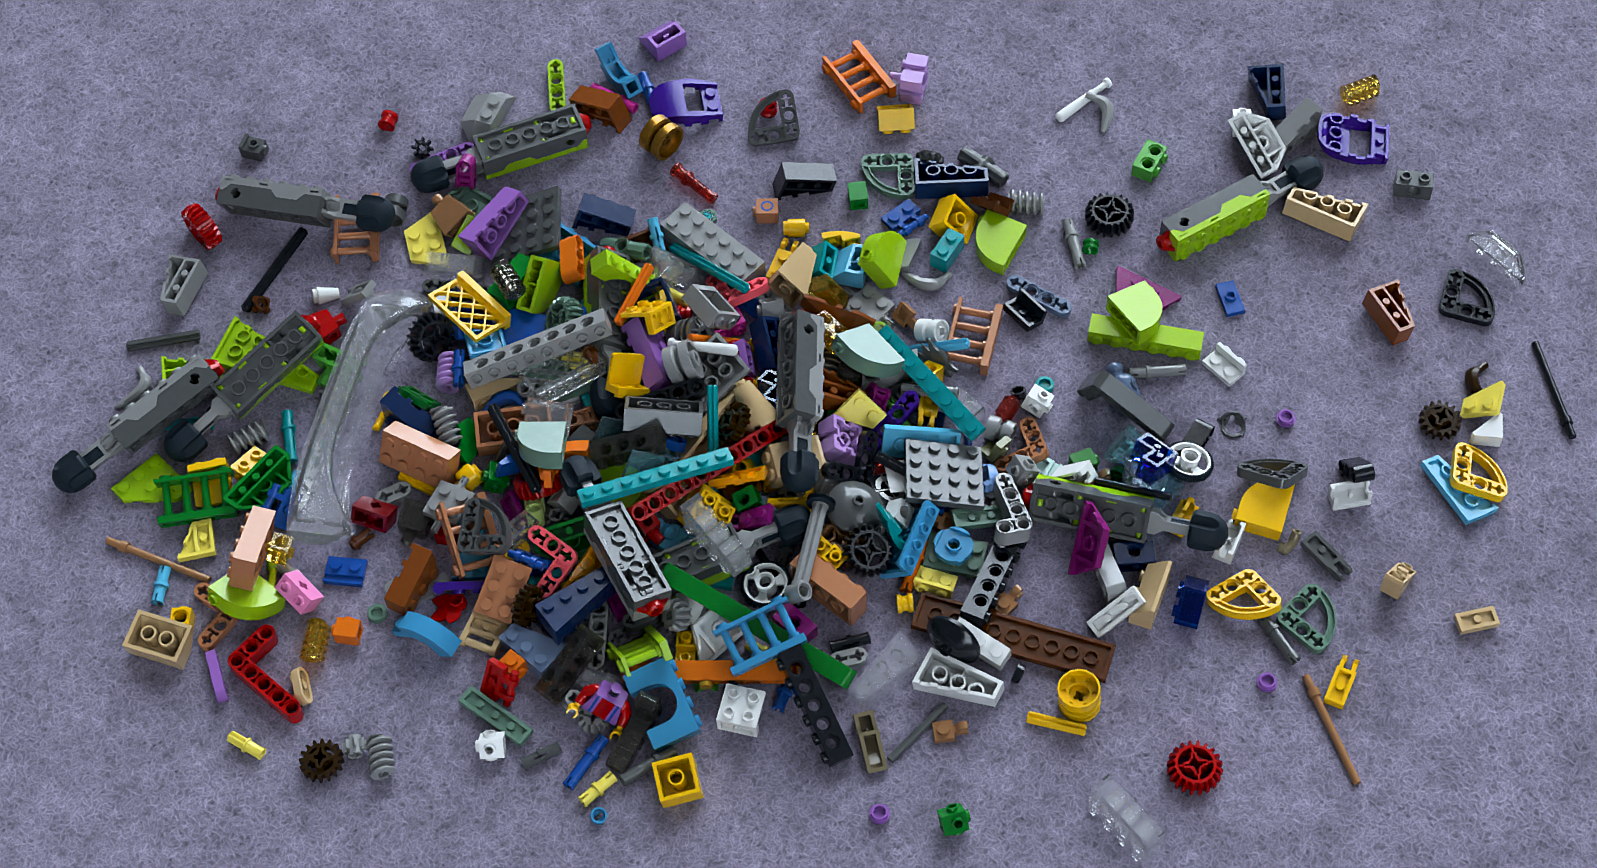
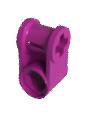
[455,153,477,190]
[866,382,891,412]

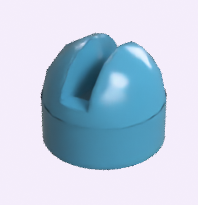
[590,807,607,825]

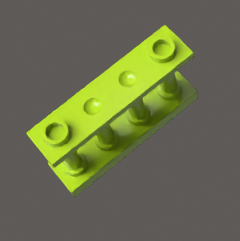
[606,625,673,677]

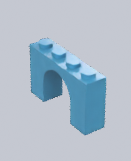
[623,658,703,752]

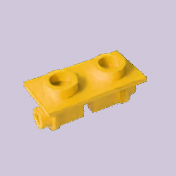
[230,446,266,481]
[1170,497,1199,538]

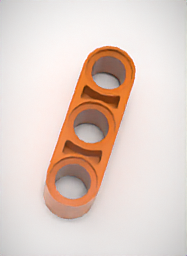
[559,234,585,285]

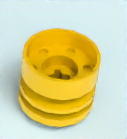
[1057,669,1101,723]

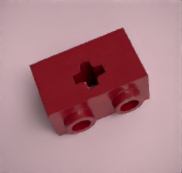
[351,495,398,533]

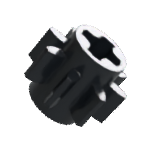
[411,136,434,159]

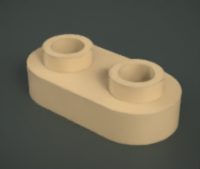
[290,667,313,706]

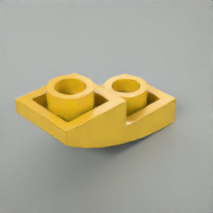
[821,231,861,249]
[696,488,736,525]
[816,535,848,570]
[675,630,696,660]

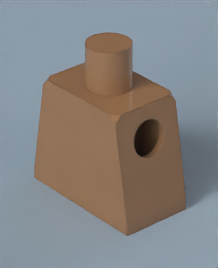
[431,193,476,238]

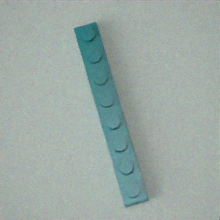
[878,325,986,442]
[577,447,734,508]

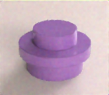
[1276,409,1295,428]
[1256,672,1277,692]
[869,804,890,824]

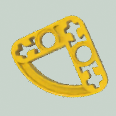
[1449,442,1508,502]
[1206,569,1282,620]

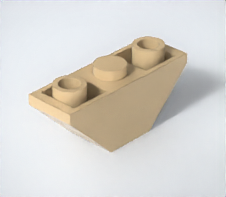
[1380,562,1416,600]

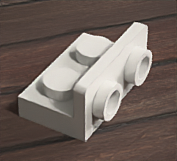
[1202,342,1247,387]

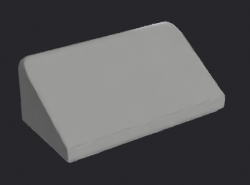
[900,238,921,273]

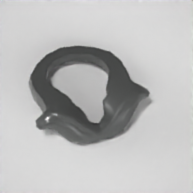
[1217,411,1247,438]

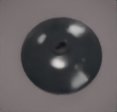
[927,615,980,664]

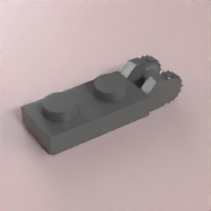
[1300,531,1353,582]

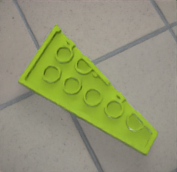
[211,316,320,395]

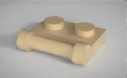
[459,612,509,658]

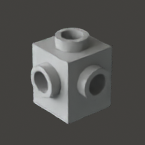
[1005,454,1040,486]

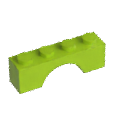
[590,249,660,301]

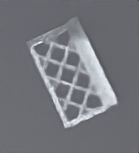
[517,349,607,407]

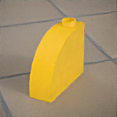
[1231,483,1295,541]

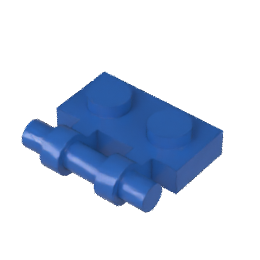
[881,198,929,237]
[261,483,304,532]
[507,548,555,572]

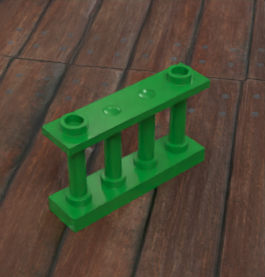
[153,466,239,528]

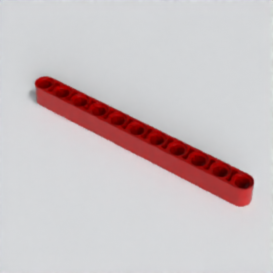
[626,419,788,523]

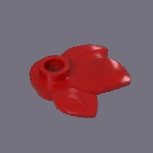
[431,594,468,624]

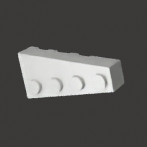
[912,647,1004,707]

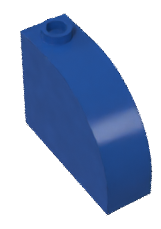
[502,308,547,345]

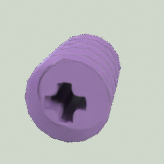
[435,351,459,394]

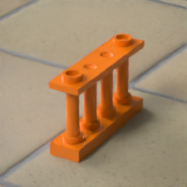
[821,39,896,114]

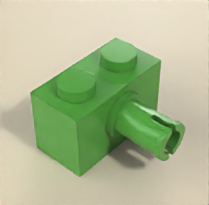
[312,343,359,388]

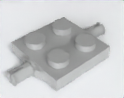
[843,284,895,328]
[422,476,476,534]

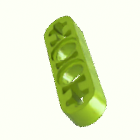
[547,59,566,111]

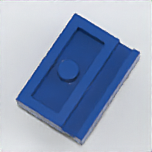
[323,556,368,588]

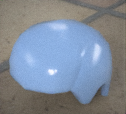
[982,464,999,493]

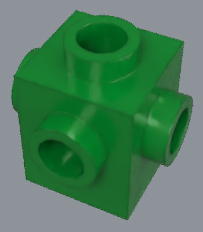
[481,460,510,494]
[936,803,971,836]

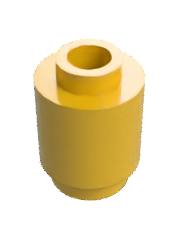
[783,219,809,237]

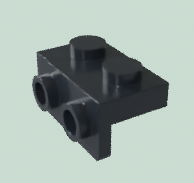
[1003,288,1047,332]

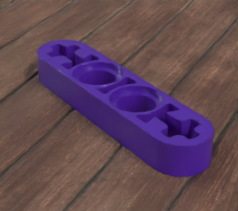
[866,390,920,452]

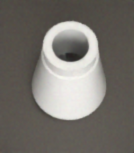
[312,287,340,305]

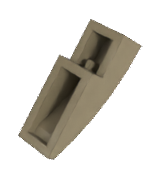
[852,710,888,774]

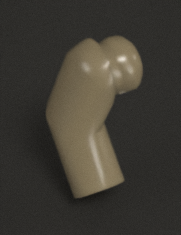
[1277,528,1302,555]

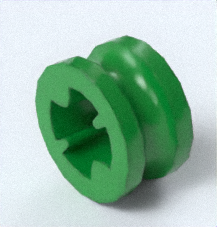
[1082,238,1099,255]

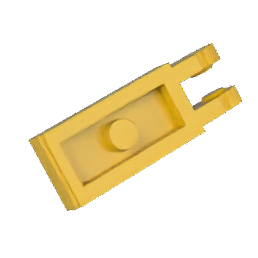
[765,237,799,280]
[918,396,939,427]
[1323,654,1360,710]

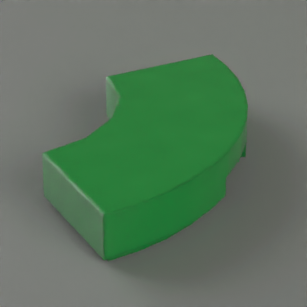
[454,416,477,465]

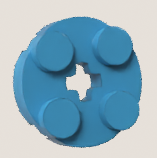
[934,526,974,566]

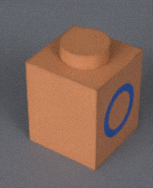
[753,198,779,223]

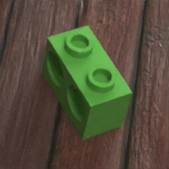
[1131,139,1168,183]

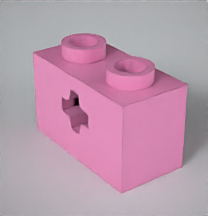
[274,570,324,615]

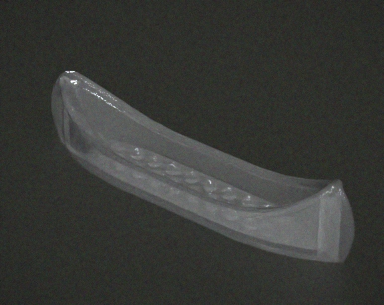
[286,289,434,545]

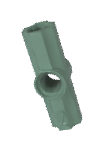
[599,237,652,261]

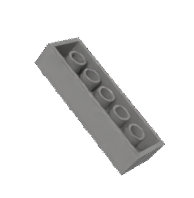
[660,202,766,289]

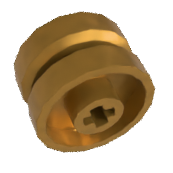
[639,114,684,161]

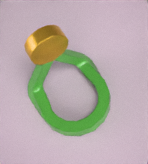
[694,681,719,692]

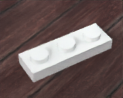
[1087,586,1146,638]

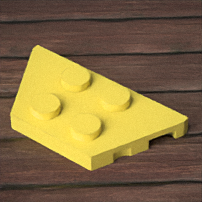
[404,212,450,269]

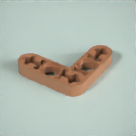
[994,417,1049,474]
[194,582,240,651]

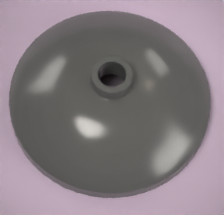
[827,481,884,533]

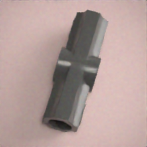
[957,146,1009,188]

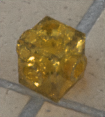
[265,532,295,566]

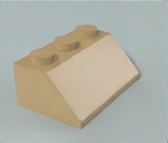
[1128,561,1172,630]
[122,609,193,670]

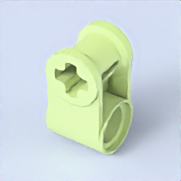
[524,498,546,528]

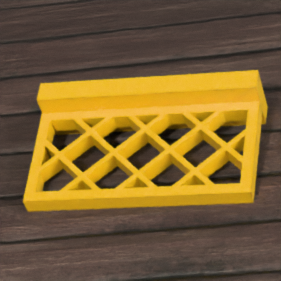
[428,271,511,343]

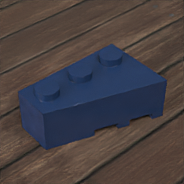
[1248,64,1286,120]
[572,193,636,236]
[380,386,440,439]

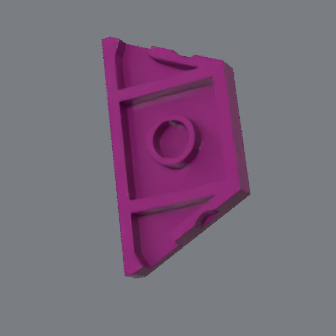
[1116,266,1182,311]
[1067,501,1110,575]

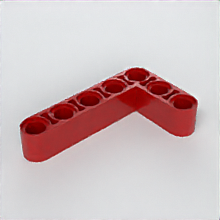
[227,624,304,724]

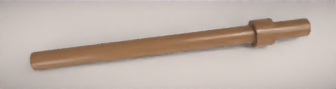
[106,537,212,584]
[1302,674,1361,785]

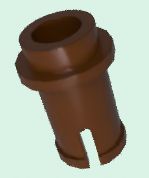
[348,527,374,550]

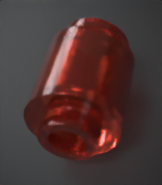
[995,395,1021,422]

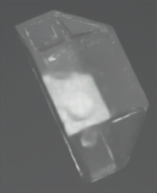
[1464,230,1526,291]
[651,245,707,290]

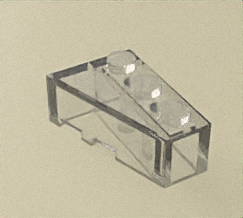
[424,252,484,282]

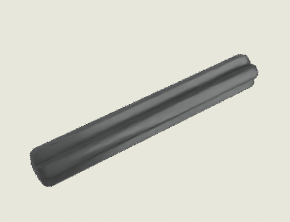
[126,329,201,352]

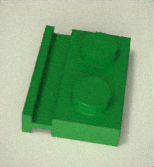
[398,386,441,412]

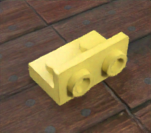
[913,565,958,599]

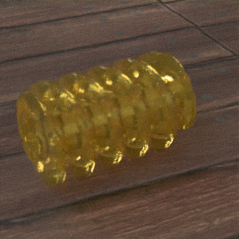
[1339,74,1380,106]
[299,618,331,663]

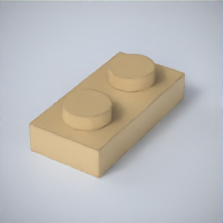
[1453,606,1500,635]

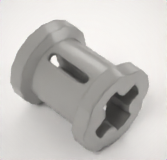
[562,689,580,713]

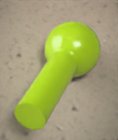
[266,558,282,587]

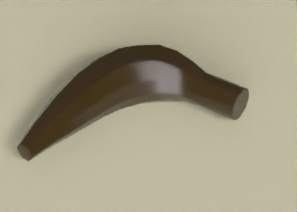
[1465,362,1489,394]

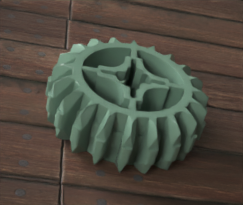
[544,296,584,330]

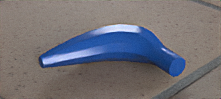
[482,390,527,411]

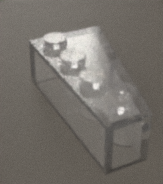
[680,492,753,578]

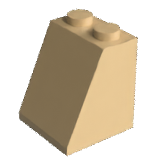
[768,242,817,309]
[761,435,826,488]

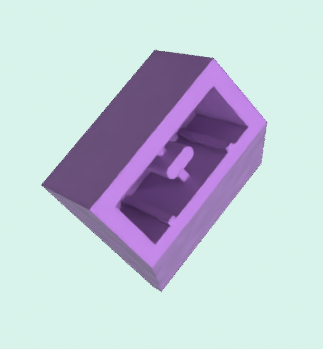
[639,21,687,62]

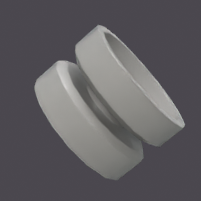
[661,339,704,385]

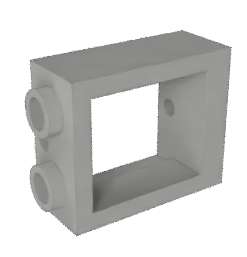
[682,284,741,330]

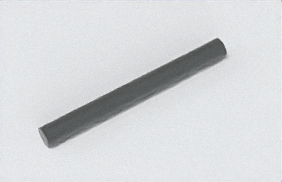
[887,702,948,763]

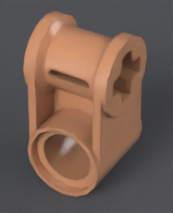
[563,406,601,435]

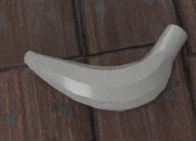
[1085,91,1114,134]
[901,271,952,291]
[115,366,152,409]

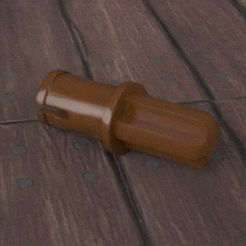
[580,343,599,365]

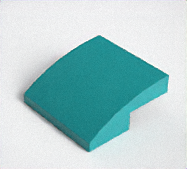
[876,502,905,551]

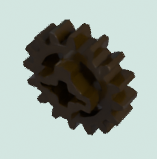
[1418,400,1462,441]
[718,401,751,444]
[511,584,544,628]
[299,738,345,783]

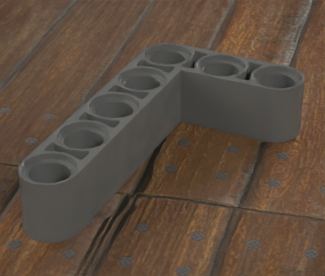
[1077,370,1175,442]

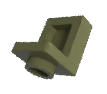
[981,436,1012,463]

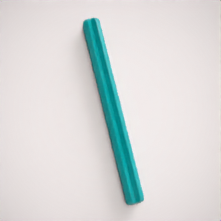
[669,242,750,294]
[707,385,720,494]

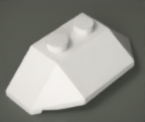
[1228,111,1287,179]

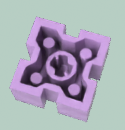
[890,53,929,105]
[818,414,863,466]

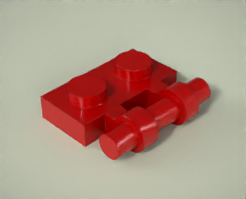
[480,657,520,707]

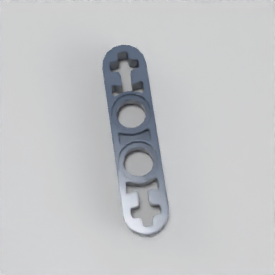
[1007,275,1072,318]

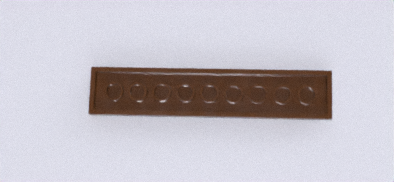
[911,591,1116,683]

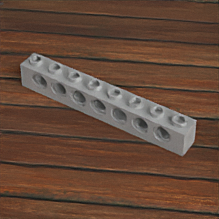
[463,308,612,389]

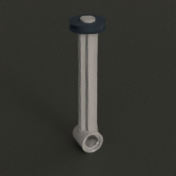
[784,493,836,604]

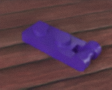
[433,581,484,594]

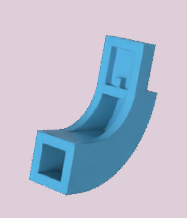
[594,41,644,99]
[391,611,461,657]

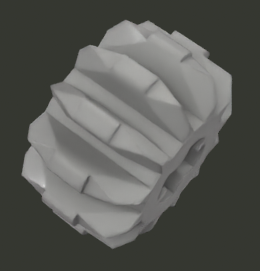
[661,598,693,632]

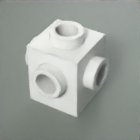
[1021,384,1054,418]
[475,730,506,761]

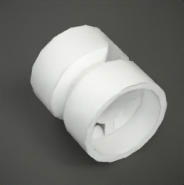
[914,319,949,343]

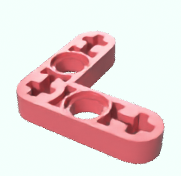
[705,275,770,308]
[528,525,578,599]

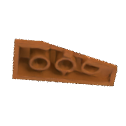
[800,294,876,338]

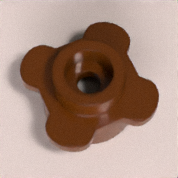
[252,296,270,314]

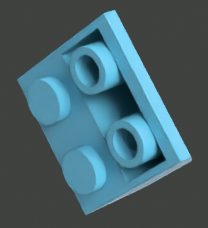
[829,243,867,289]

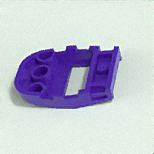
[649,78,724,127]
[1317,113,1390,165]

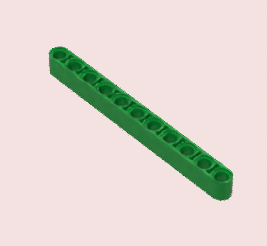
[662,562,857,690]

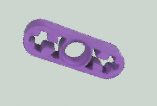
[205,649,229,703]

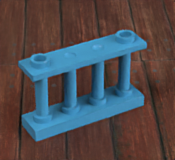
[712,595,808,677]

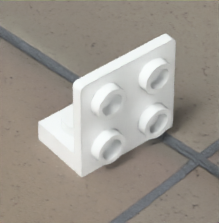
[716,683,766,737]

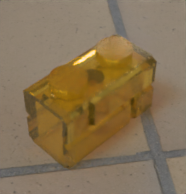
[808,274,849,309]

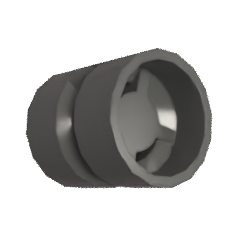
[385,193,409,227]

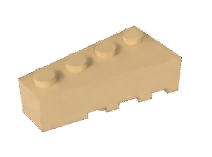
[1283,187,1368,242]

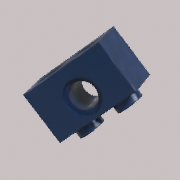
[1112,540,1156,572]

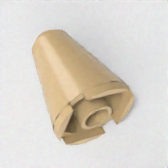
[732,378,776,434]

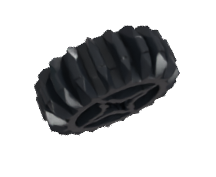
[1085,191,1134,238]
[406,312,455,363]
[841,524,895,578]

